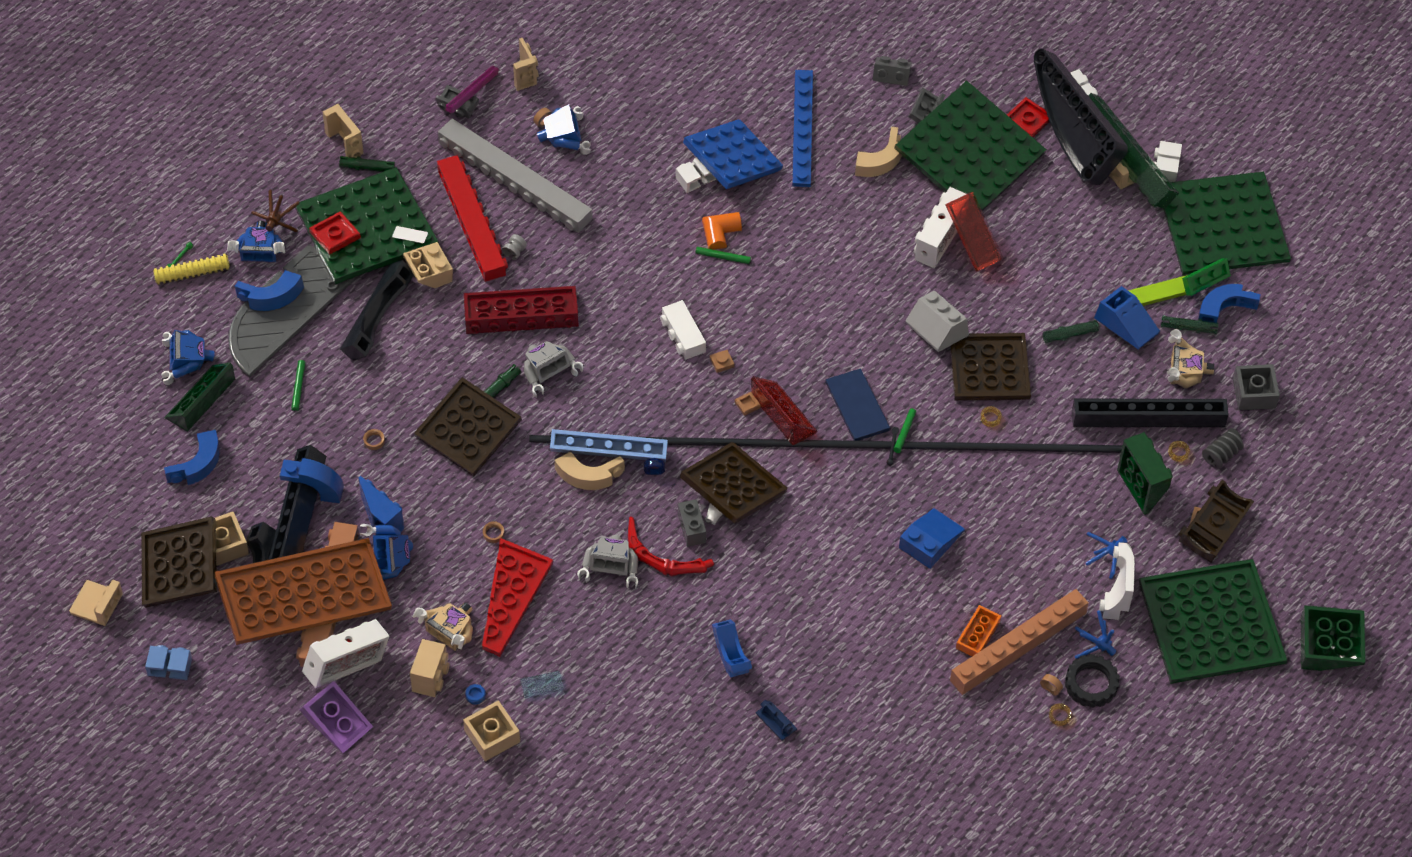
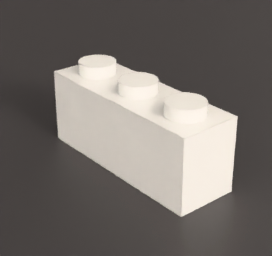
[660,300,706,360]

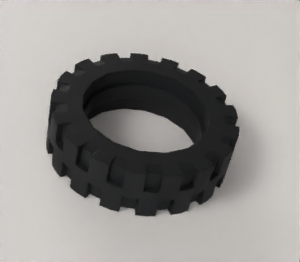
[1065,654,1120,708]

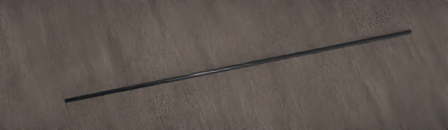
[529,435,1122,453]

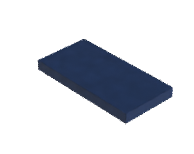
[825,368,890,441]

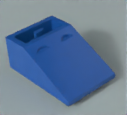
[1094,286,1160,350]
[358,476,404,532]

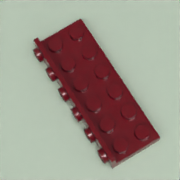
[464,286,579,334]

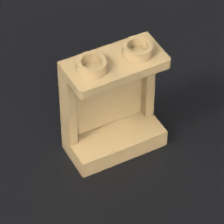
[323,104,364,158]

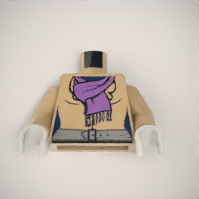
[1167,329,1214,388]
[412,602,473,651]

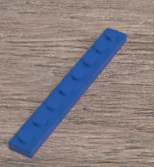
[792,70,813,187]

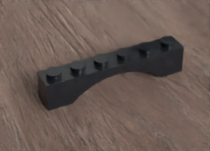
[340,260,414,360]

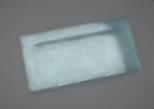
[520,671,564,699]

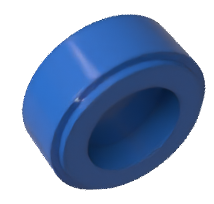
[465,684,486,705]

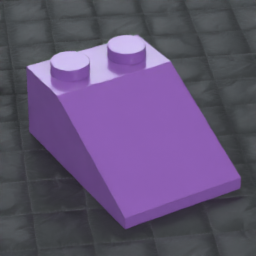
[299,681,373,753]

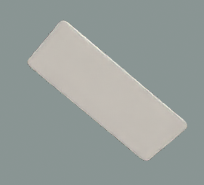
[392,226,428,243]

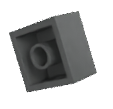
[1233,364,1280,410]

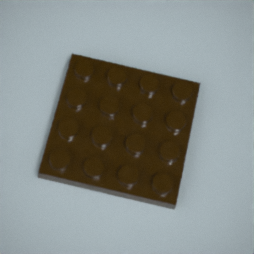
[950,333,1031,401]
[414,377,522,477]
[680,442,788,524]
[141,516,217,608]

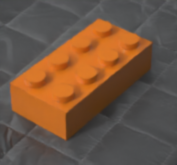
[956,605,1001,656]

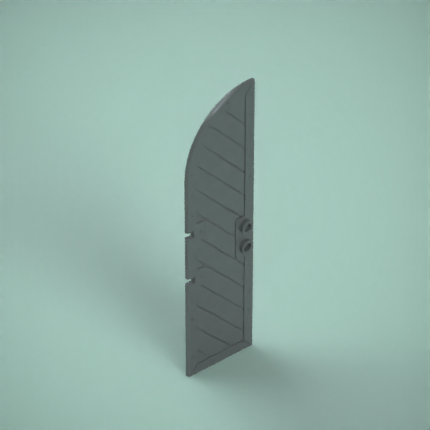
[228,241,360,377]

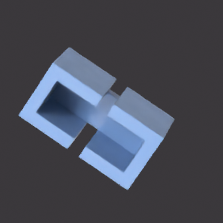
[145,645,192,680]

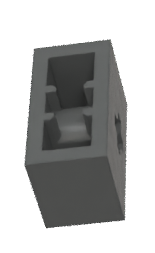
[678,499,706,547]

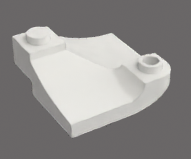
[1099,542,1135,620]

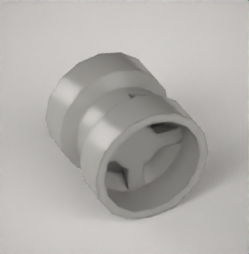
[502,234,527,260]

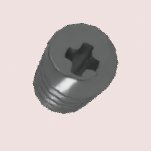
[1202,428,1244,468]

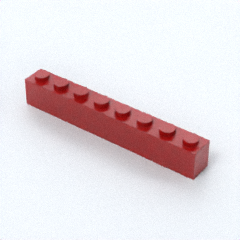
[437,155,508,282]

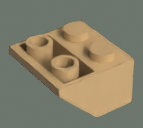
[403,242,453,288]

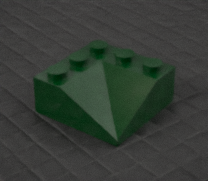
[1117,432,1173,515]
[1301,605,1365,671]

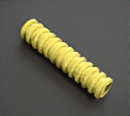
[154,254,230,285]

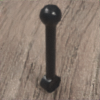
[886,427,899,466]

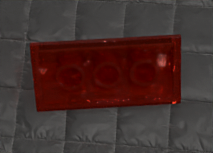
[945,192,1004,272]
[751,376,817,446]

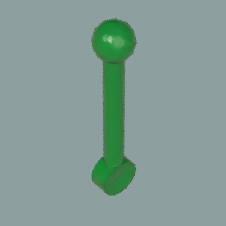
[166,242,193,267]

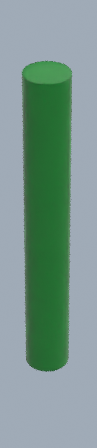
[696,246,751,264]
[291,360,306,411]
[893,408,916,453]

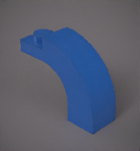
[234,270,304,311]
[1198,284,1261,327]
[164,430,220,485]
[280,458,344,503]
[712,619,752,678]

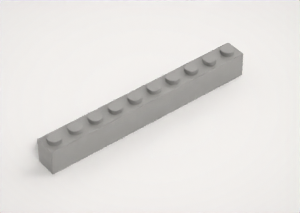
[438,119,592,233]

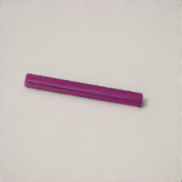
[445,66,499,113]

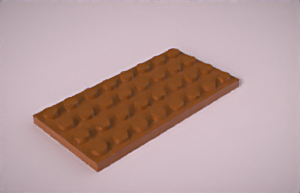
[215,538,392,645]

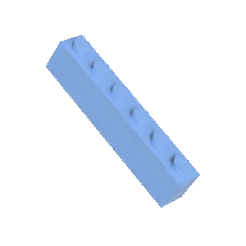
[550,429,668,462]

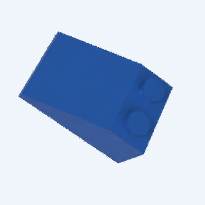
[899,508,965,569]

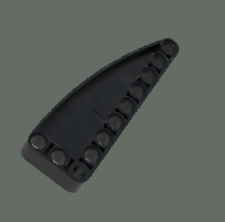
[1034,49,1128,186]

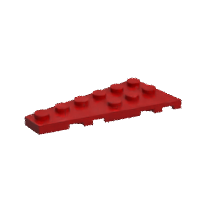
[482,538,553,657]

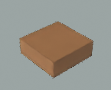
[735,392,761,416]

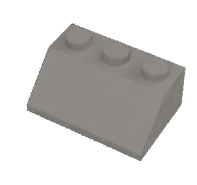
[906,290,969,352]

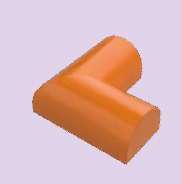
[702,212,742,250]

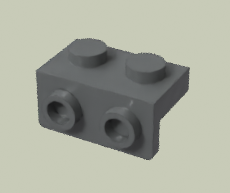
[873,56,912,86]
[435,85,479,119]
[908,88,946,124]

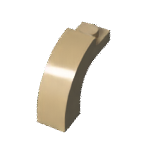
[855,127,902,177]
[555,452,625,490]

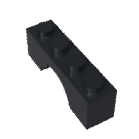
[246,522,276,563]

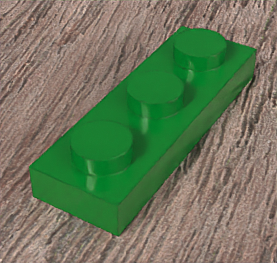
[1182,258,1231,296]

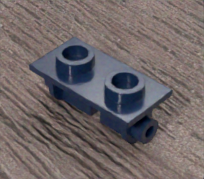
[756,700,797,741]

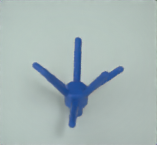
[1086,532,1128,579]
[1075,610,1117,659]

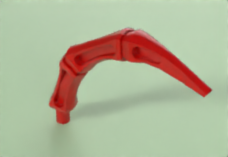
[628,517,714,576]

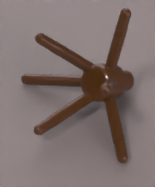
[251,190,299,232]

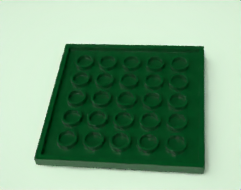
[894,80,1047,218]
[295,167,439,284]
[1157,171,1291,275]
[1139,559,1287,684]

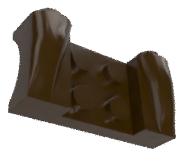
[1178,479,1254,563]

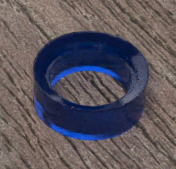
[644,458,665,475]

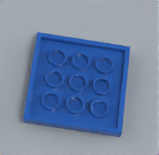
[683,119,783,189]

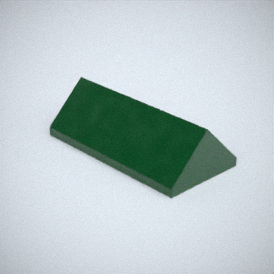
[164,363,235,432]

